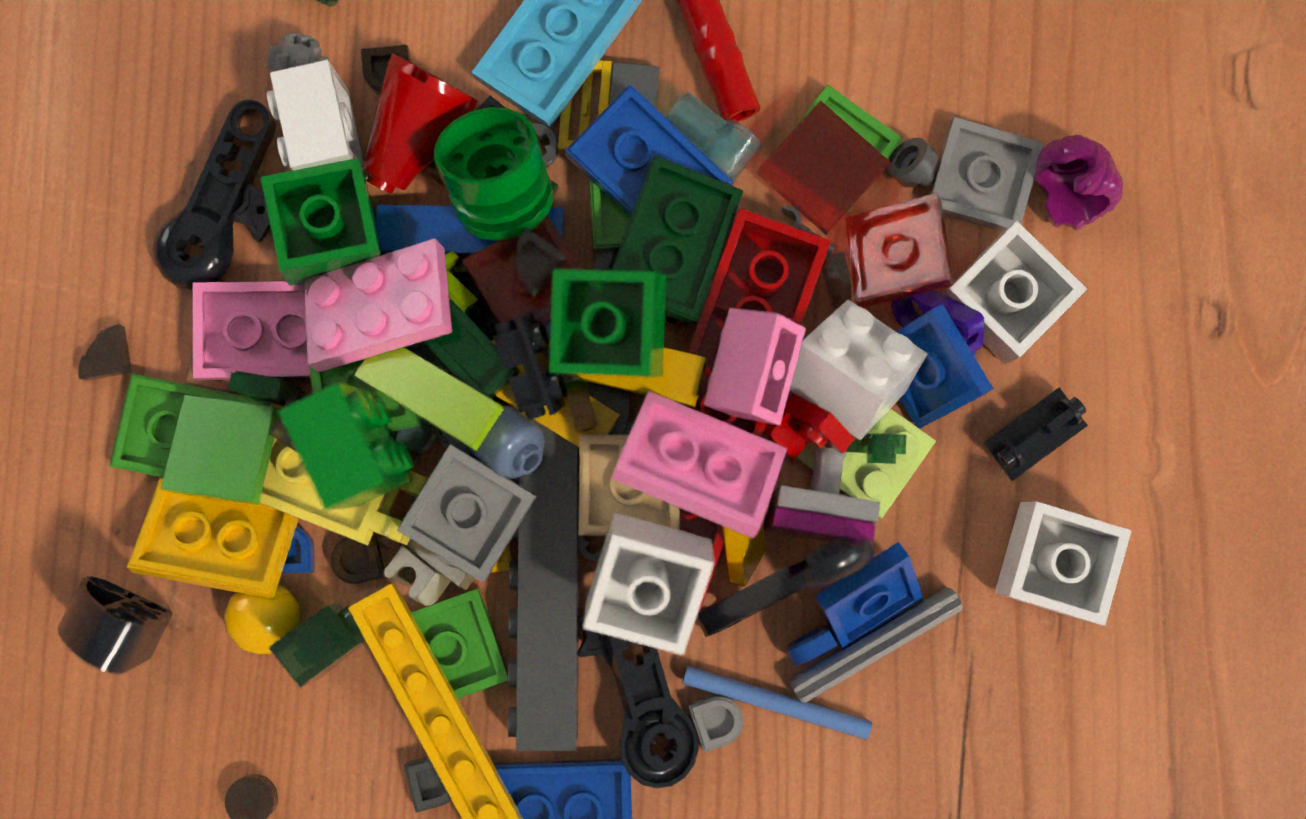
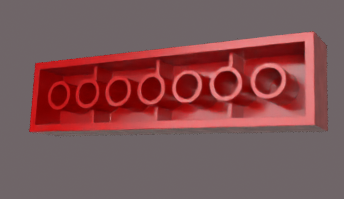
[679,208,831,611]

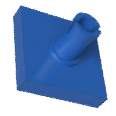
[897,304,994,429]
[815,542,923,650]

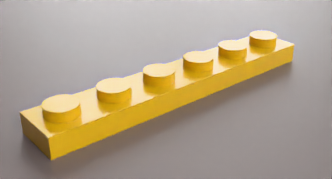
[348,583,523,819]

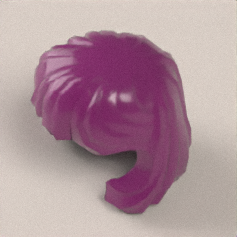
[1034,134,1123,230]

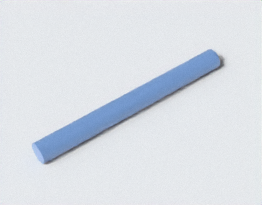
[682,665,872,740]

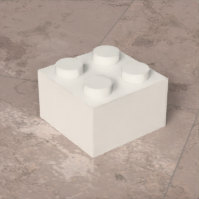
[267,60,368,179]
[942,221,1087,364]
[789,300,928,440]
[994,501,1132,626]
[583,512,714,655]

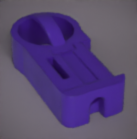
[891,282,985,353]

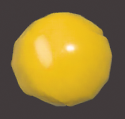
[224,584,301,654]

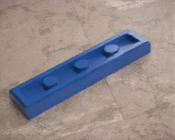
[376,205,566,258]

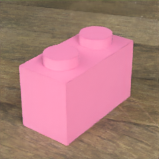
[704,308,806,425]

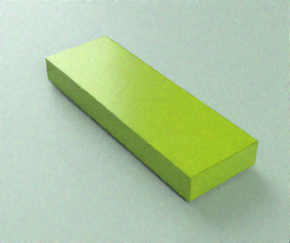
[354,347,504,451]

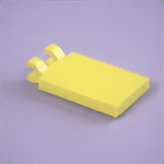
[259,402,428,546]

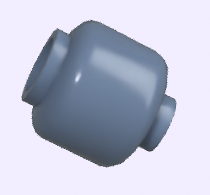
[472,406,545,479]

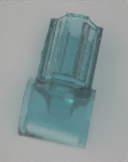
[666,92,762,182]

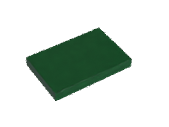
[611,155,744,326]

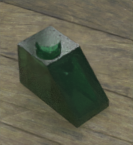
[269,603,366,688]

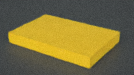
[127,478,299,599]

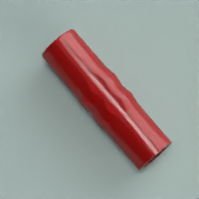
[677,0,761,125]

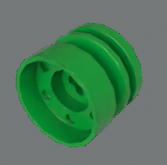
[434,107,554,241]

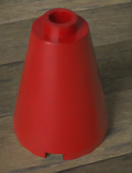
[362,53,478,194]

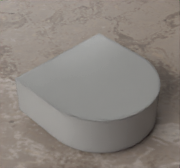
[688,695,743,752]

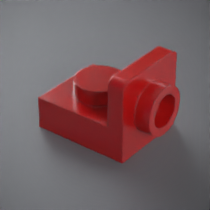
[765,394,855,459]

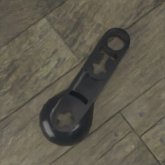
[152,99,276,290]
[696,536,873,637]
[602,633,699,789]

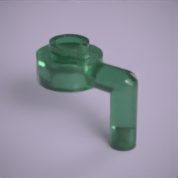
[825,433,907,464]

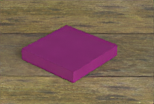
[764,506,876,546]

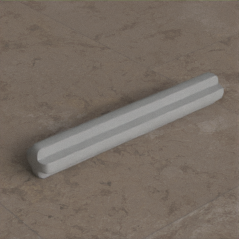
[790,588,963,703]

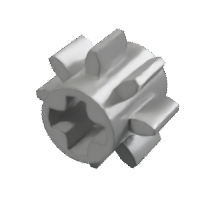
[266,33,329,72]

